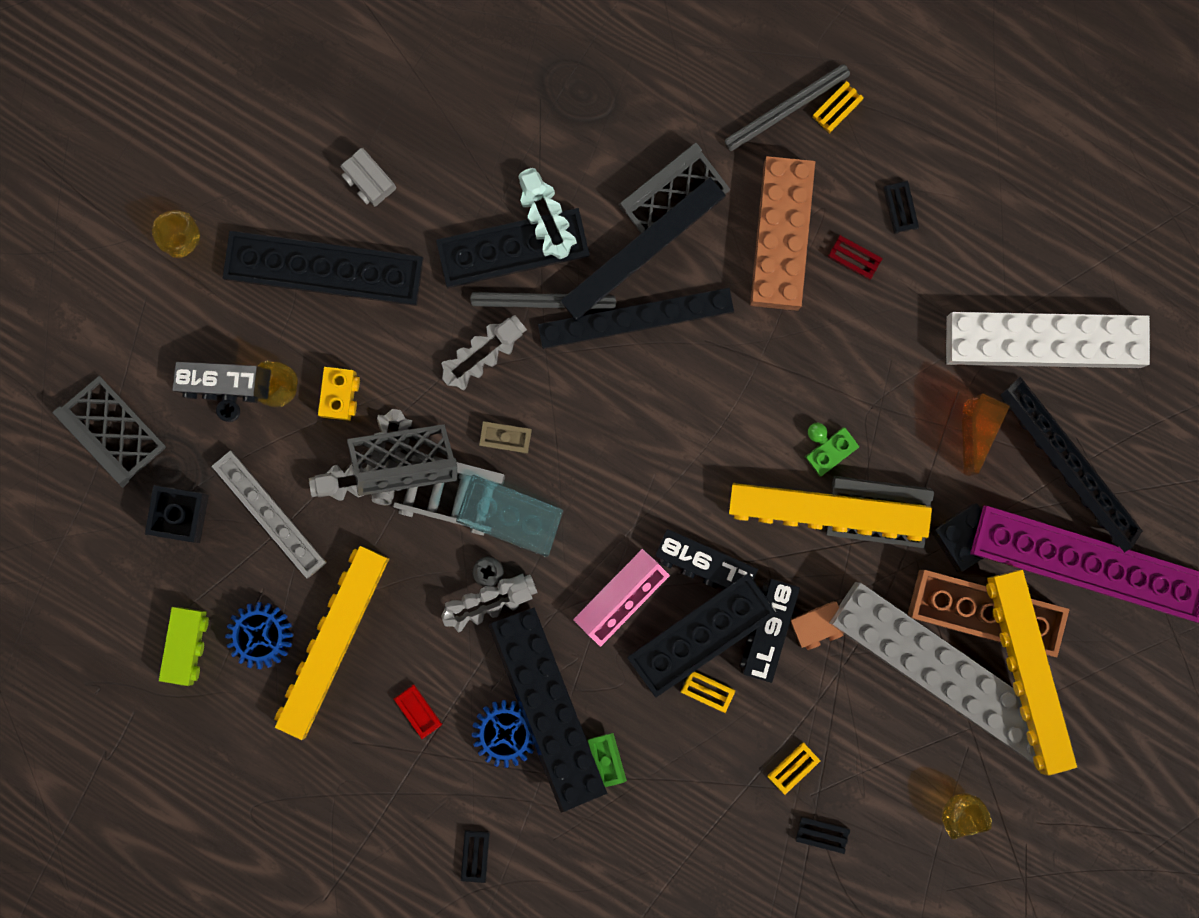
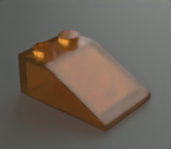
[962,393,1010,476]

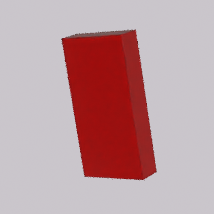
[394,684,443,739]

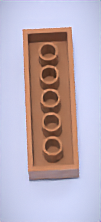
[750,156,815,311]
[908,570,1069,657]

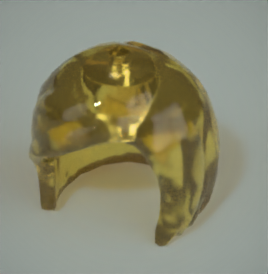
[152,210,200,258]
[258,360,298,407]
[942,793,992,840]

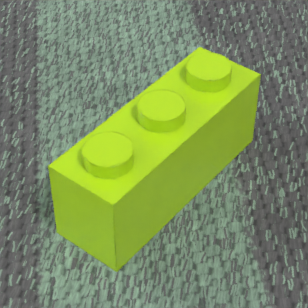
[159,607,209,686]

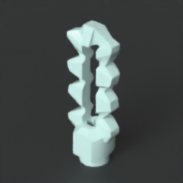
[518,168,577,259]

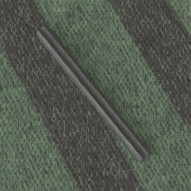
[725,64,850,151]
[471,292,616,309]

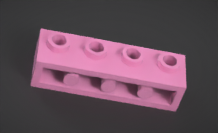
[573,549,670,647]

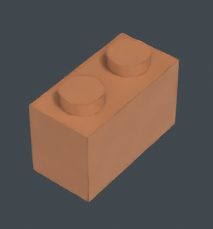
[790,601,844,650]

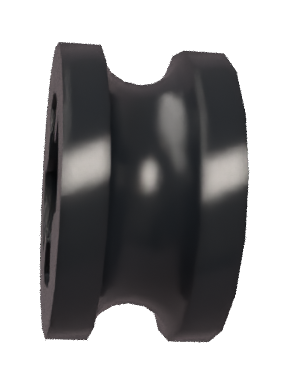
[216,400,240,422]

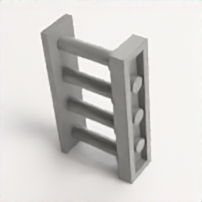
[393,452,505,536]

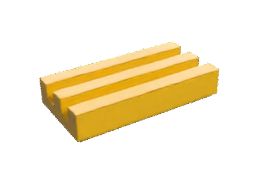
[812,81,864,134]
[680,671,735,713]
[767,742,820,795]

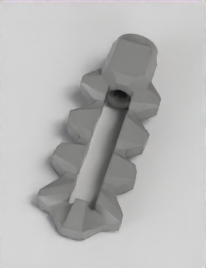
[441,315,527,391]
[368,409,412,505]
[309,459,401,501]
[441,574,538,632]

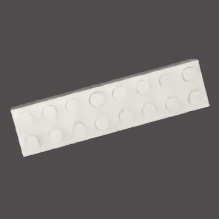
[946,312,1150,368]

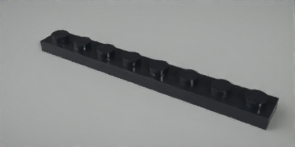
[538,288,734,349]

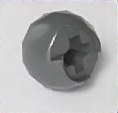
[472,556,504,587]

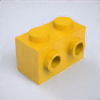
[318,367,360,421]

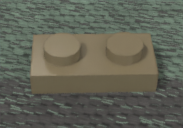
[479,421,532,454]

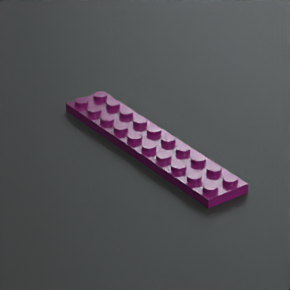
[970,506,1199,623]

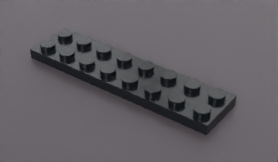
[222,231,424,306]
[1000,377,1143,553]
[488,607,608,813]

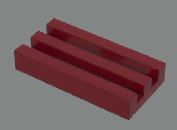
[827,235,883,281]

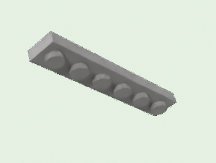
[212,450,327,579]

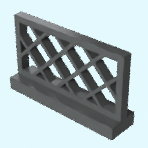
[618,143,731,234]
[52,376,166,488]
[347,424,457,496]
[826,476,934,548]

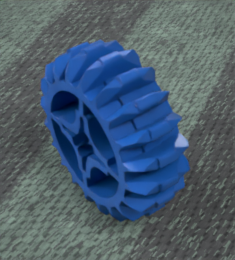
[225,602,294,669]
[472,699,534,768]

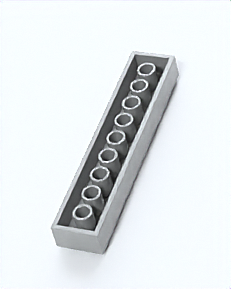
[829,582,1035,764]

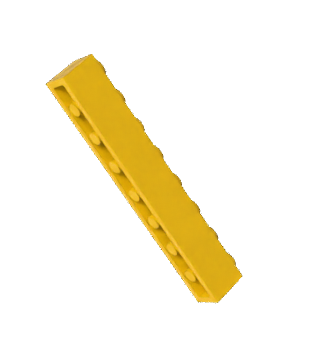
[729,483,932,541]
[274,546,389,740]
[986,570,1077,776]

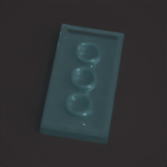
[456,475,563,557]

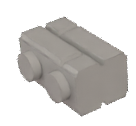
[340,148,396,207]

